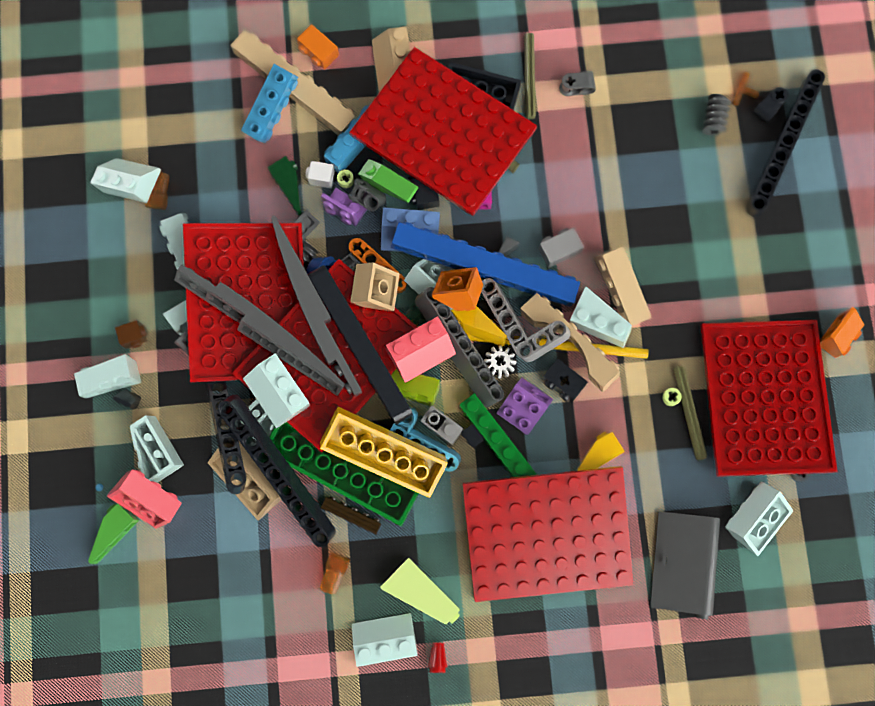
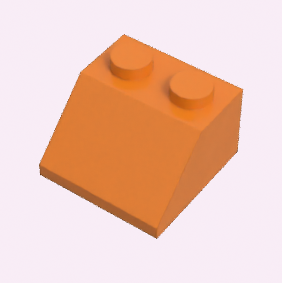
[432,267,483,311]
[820,306,864,358]

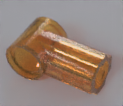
[145,172,170,210]
[319,552,350,595]

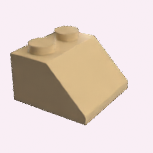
[351,263,400,311]

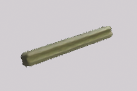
[524,33,536,119]
[674,366,707,460]

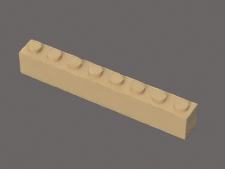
[230,30,356,136]

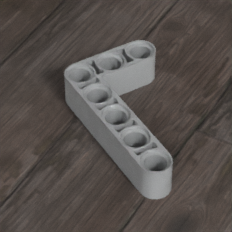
[481,278,570,362]

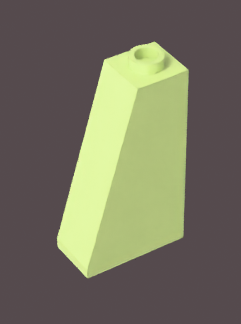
[380,558,460,624]

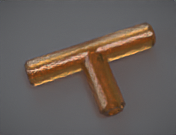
[732,71,760,106]

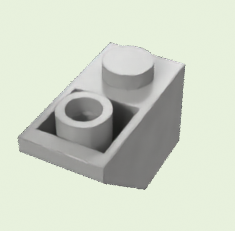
[420,406,464,446]

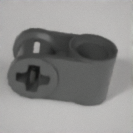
[559,71,596,96]
[348,179,386,211]

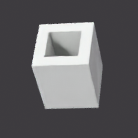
[306,161,335,188]

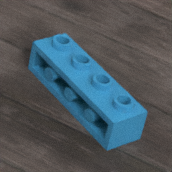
[241,64,298,143]
[324,102,372,173]

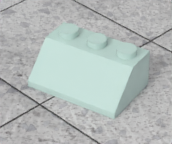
[91,158,161,203]
[404,259,453,310]
[243,353,310,429]
[725,481,793,556]
[352,613,418,667]

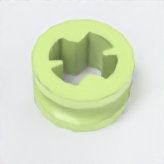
[337,169,354,188]
[662,388,682,406]

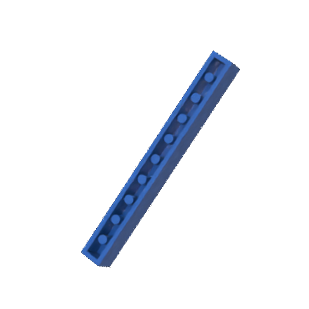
[391,222,580,307]

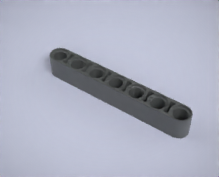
[415,287,504,407]

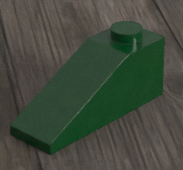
[267,156,303,216]

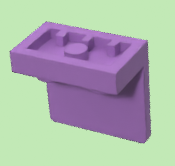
[321,188,367,227]
[497,377,553,435]

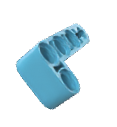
[390,406,461,472]

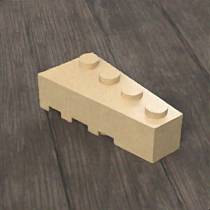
[593,246,652,326]

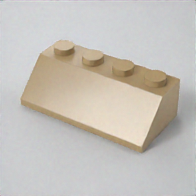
[372,26,410,92]
[208,440,282,520]

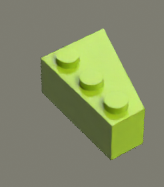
[391,369,440,407]

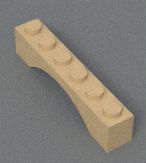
[520,293,620,393]

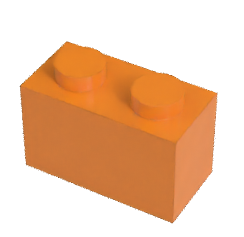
[297,24,339,70]

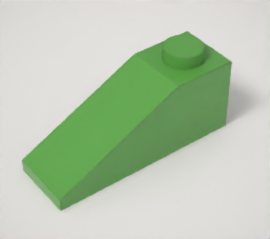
[358,159,418,203]
[88,504,139,564]

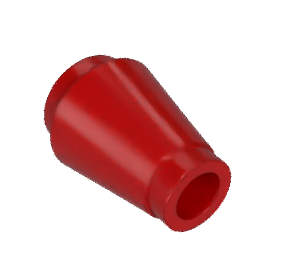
[428,643,448,673]

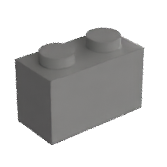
[538,228,584,268]

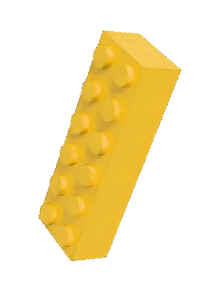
[320,407,448,498]

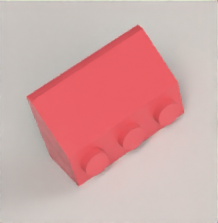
[385,316,456,383]
[107,469,182,529]

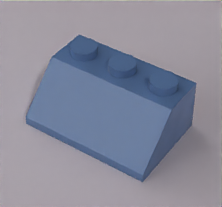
[381,208,440,252]

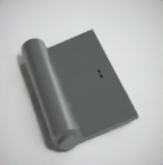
[651,512,720,620]

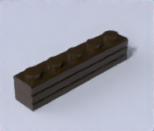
[321,496,382,535]

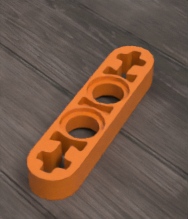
[349,238,407,293]

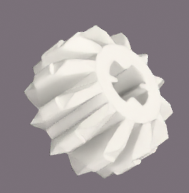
[484,346,517,379]

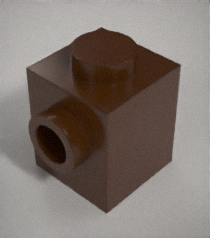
[115,320,148,349]

